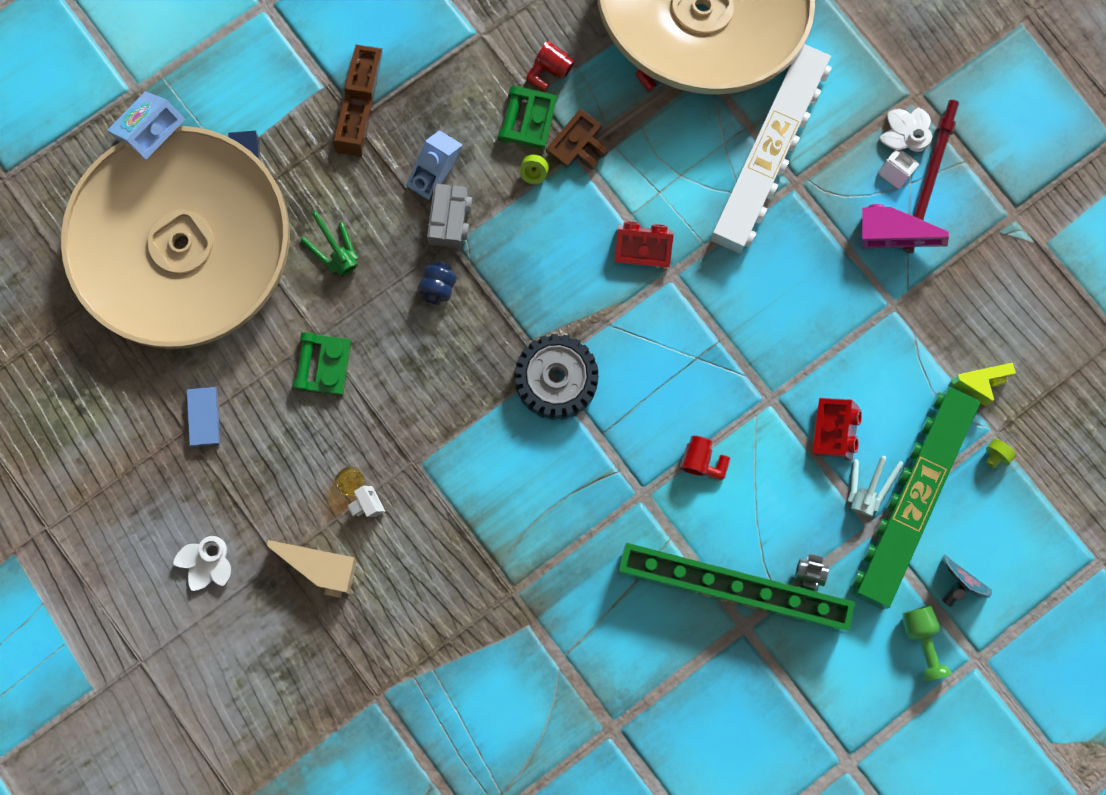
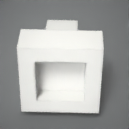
[347,486,386,517]

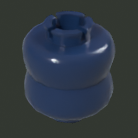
[417,262,457,305]

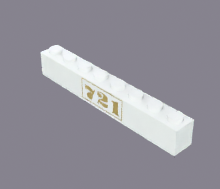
[710,44,832,254]

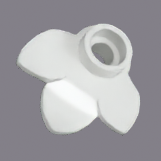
[880,108,932,152]
[173,536,231,591]

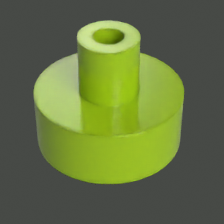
[519,155,549,184]
[986,438,1016,469]

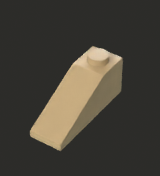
[267,540,357,598]

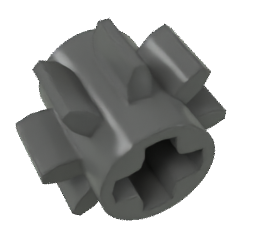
[795,554,829,591]

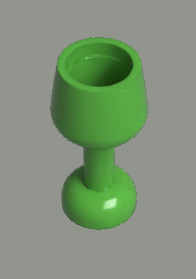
[902,606,952,682]

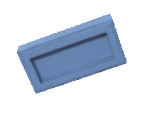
[187,387,220,447]

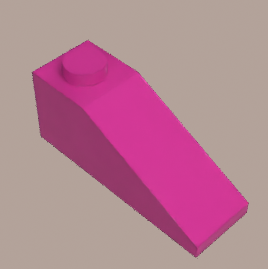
[862,204,949,248]

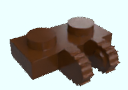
[546,108,609,170]

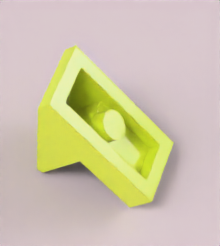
[951,363,1016,406]

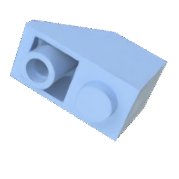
[406,131,462,200]

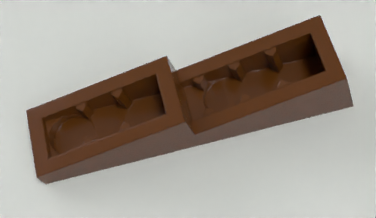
[334,44,383,157]

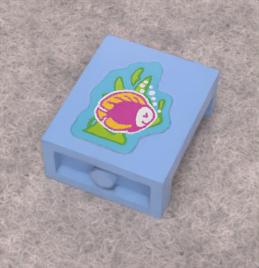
[107,91,185,160]

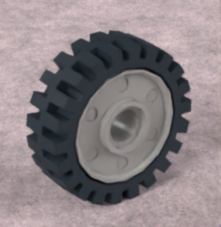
[514,334,599,420]

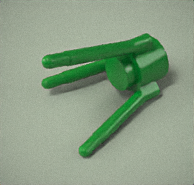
[301,211,359,277]

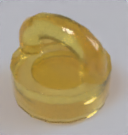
[334,467,365,496]

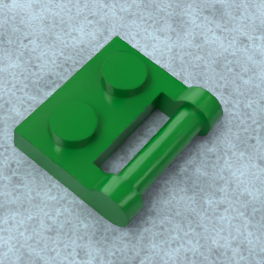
[497,86,558,150]
[292,332,352,396]

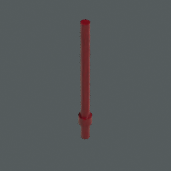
[903,100,959,253]

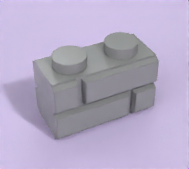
[427,184,473,248]

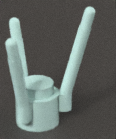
[847,456,903,517]

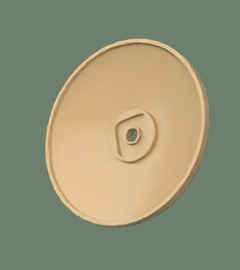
[598,0,815,94]
[61,126,290,349]

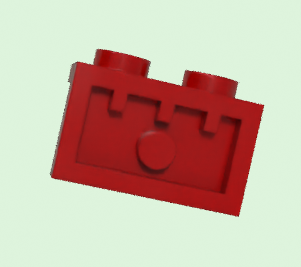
[614,221,674,268]
[812,398,862,461]

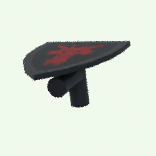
[942,555,992,607]

